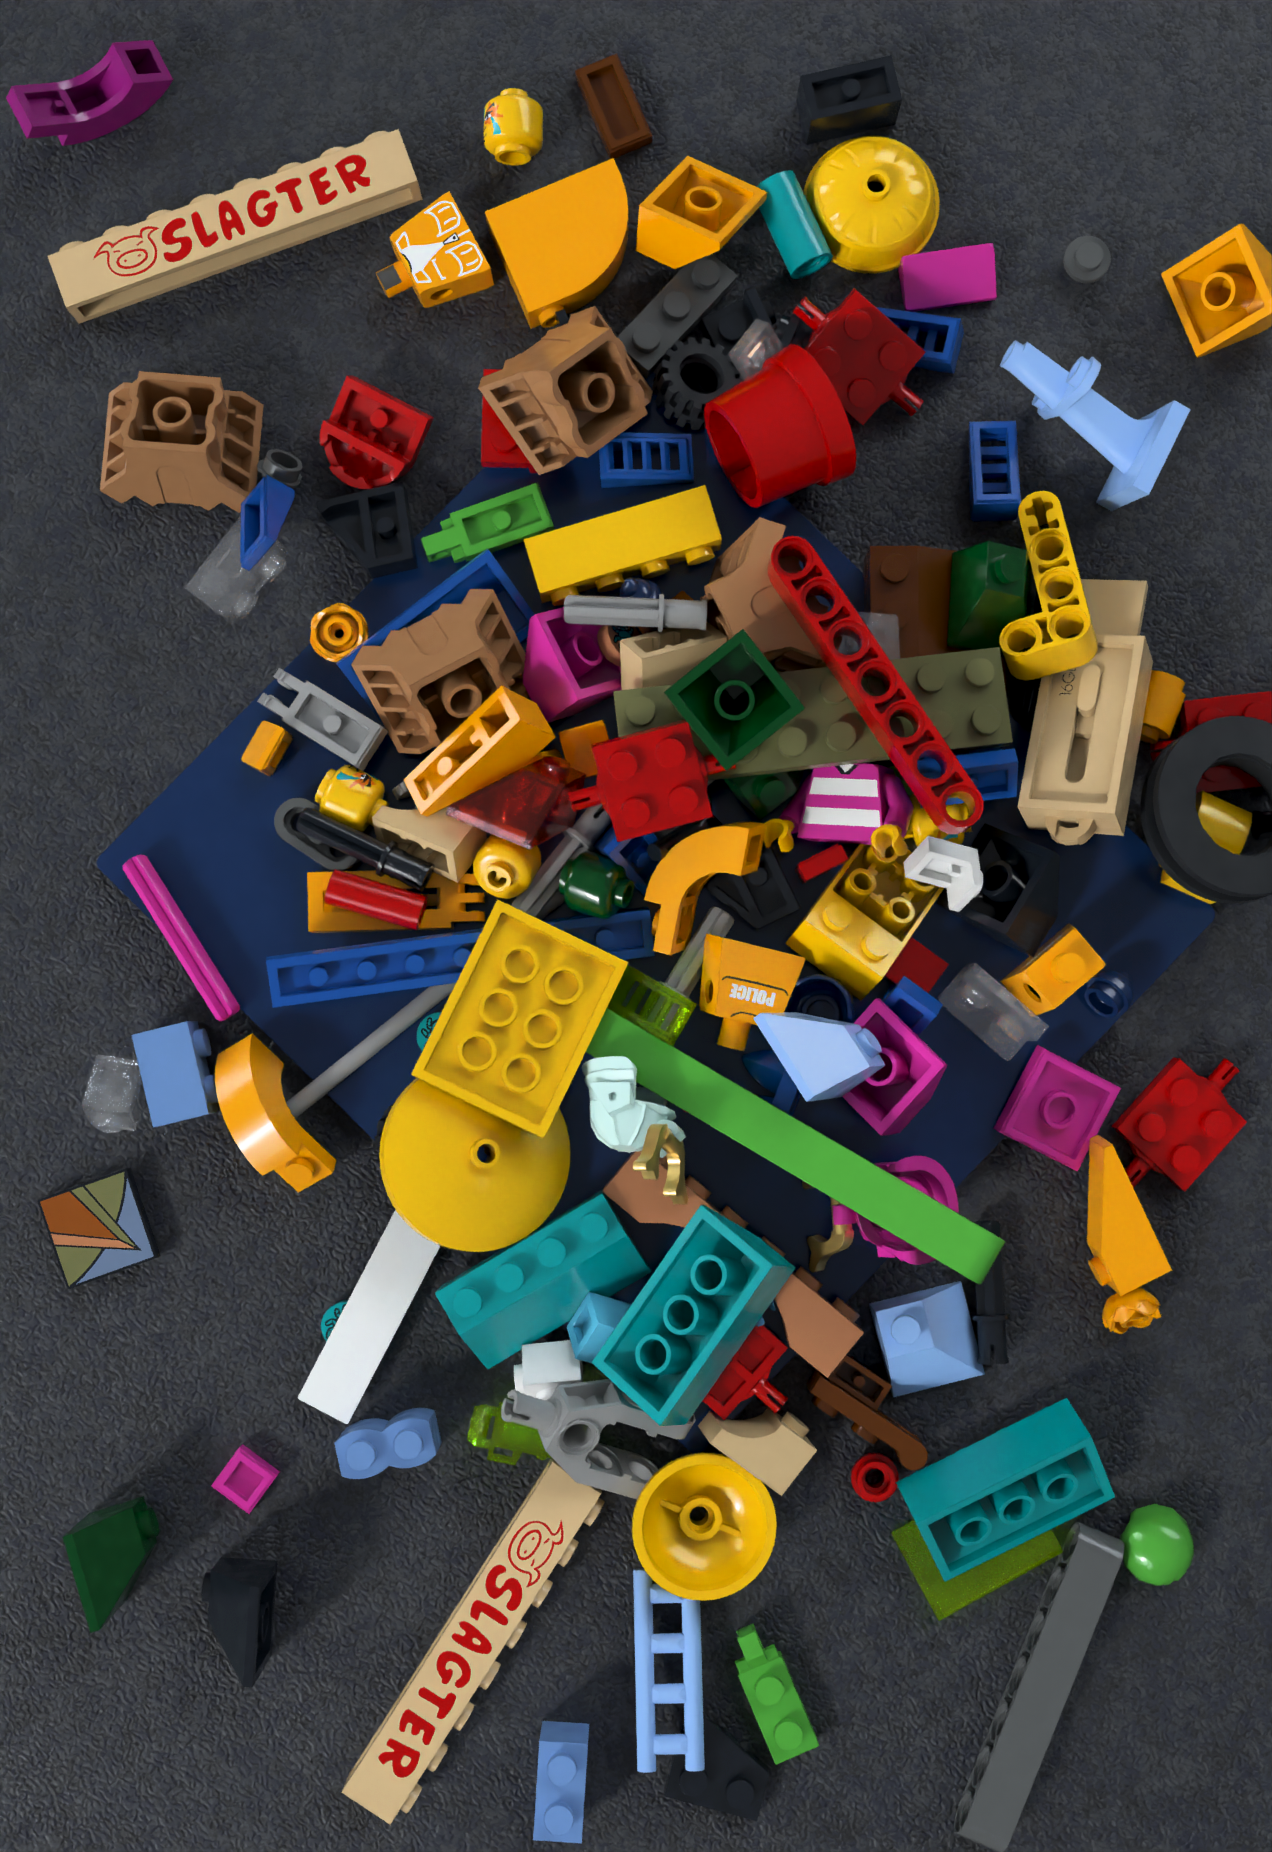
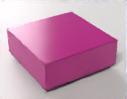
[211,1444,280,1514]

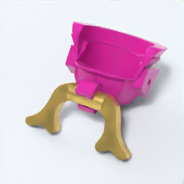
[802,1156,959,1272]

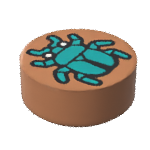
[597,625,640,667]

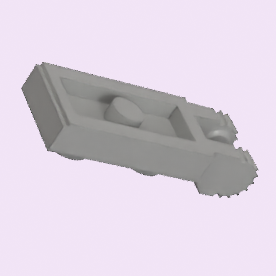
[257,668,388,771]

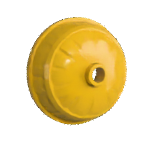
[803,136,940,273]
[632,1453,777,1601]

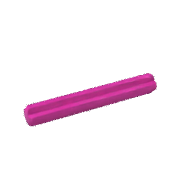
[123,854,240,1021]

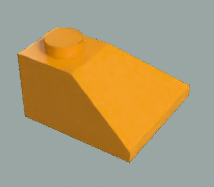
[636,156,767,269]
[1161,224,1272,357]

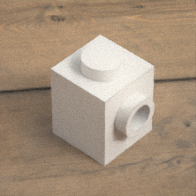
[514,1340,584,1400]

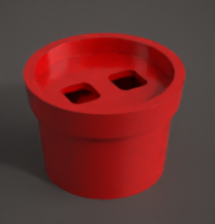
[704,344,856,508]

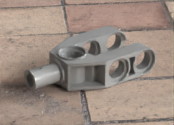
[501,1379,696,1499]

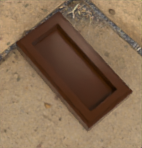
[575,53,653,159]

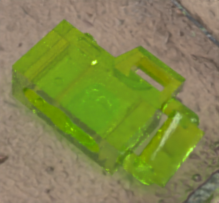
[467,1402,553,1465]

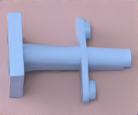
[1000,340,1191,511]

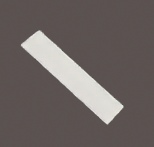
[298,1210,440,1424]

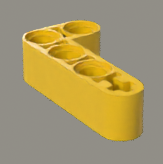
[999,491,1098,681]

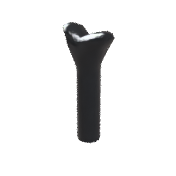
[647,790,723,861]

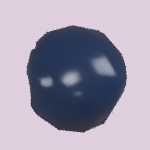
[784,974,856,1024]

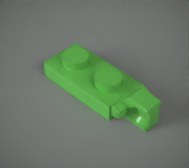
[421,483,554,563]
[735,1623,819,1765]

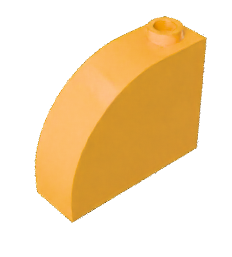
[485,158,628,329]

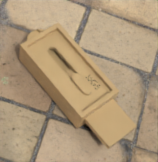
[1017,579,1153,845]

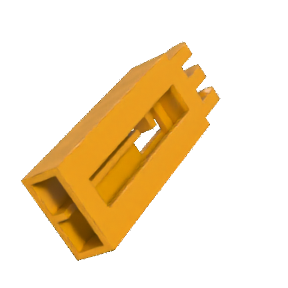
[307,870,485,933]

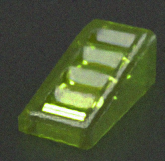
[607,965,697,1046]

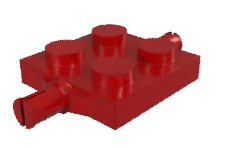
[792,288,926,425]
[1150,691,1272,794]
[568,720,736,842]
[1111,1057,1247,1192]
[703,1325,788,1420]

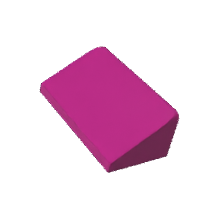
[898,243,997,312]

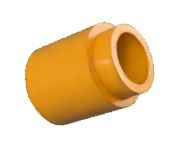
[1140,670,1186,744]

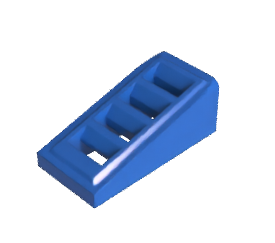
[876,307,964,374]
[969,421,1021,521]
[599,432,694,488]
[240,475,295,571]

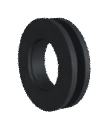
[1140,716,1272,904]

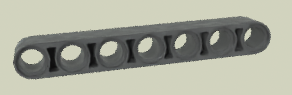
[954,1522,1124,1852]

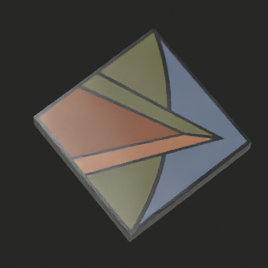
[37,1167,161,1290]

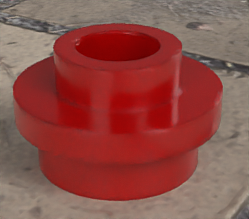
[850,1453,899,1502]

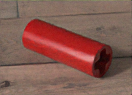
[325,869,428,931]

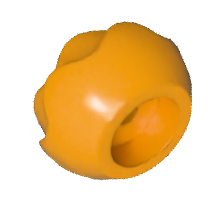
[310,603,368,663]
[1102,1288,1161,1334]

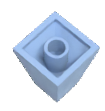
[753,1012,885,1102]
[869,1281,985,1397]

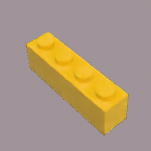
[523,485,722,606]

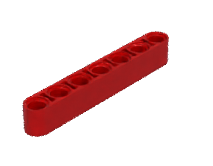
[768,536,984,834]

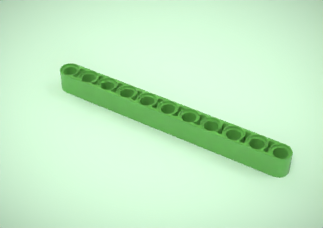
[586,1008,1006,1285]

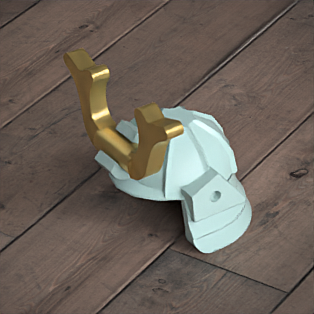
[582,1056,688,1204]

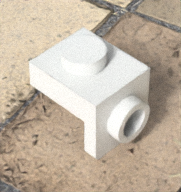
[904,836,983,912]

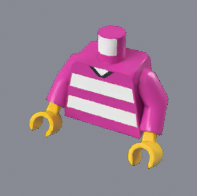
[763,762,914,858]

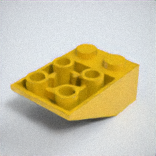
[785,844,944,1000]

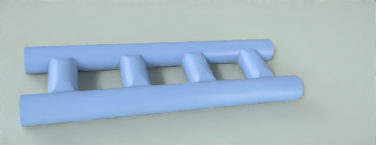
[633,1568,705,1773]

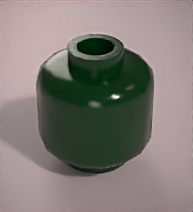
[559,851,634,919]

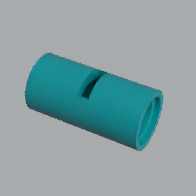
[757,170,833,279]

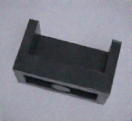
[796,55,902,145]

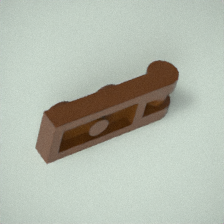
[806,1369,928,1470]

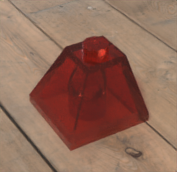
[446,756,586,850]

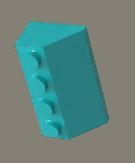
[435,1189,651,1369]
[591,1205,795,1426]
[896,1398,1115,1582]

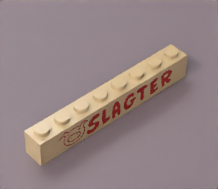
[48,129,423,324]
[341,1457,605,1825]

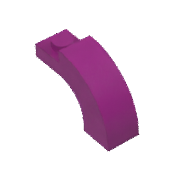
[6,40,173,146]

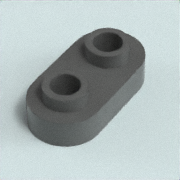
[274,798,360,871]

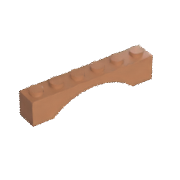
[603,1151,864,1378]

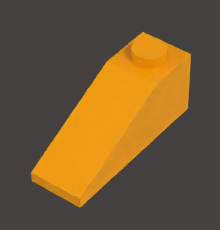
[404,685,556,817]
[1087,1135,1172,1296]

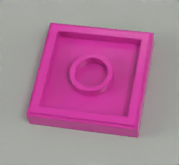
[993,1045,1121,1172]

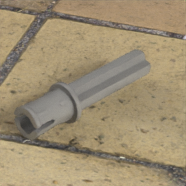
[564,594,707,632]
[512,804,612,918]
[638,906,734,1039]

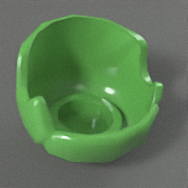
[1120,1504,1194,1586]

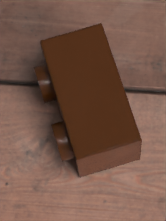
[826,1353,892,1411]

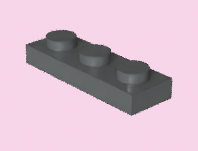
[617,254,738,379]

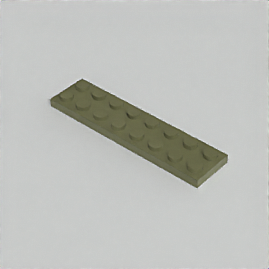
[613,647,1013,781]

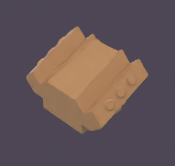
[478,306,653,475]
[100,371,264,513]
[700,517,843,673]
[351,589,529,754]

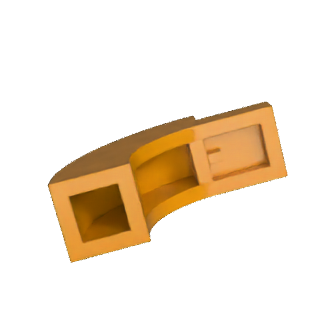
[644,822,767,955]
[215,1033,337,1192]

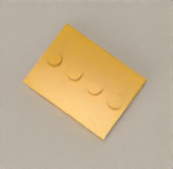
[411,899,629,1139]

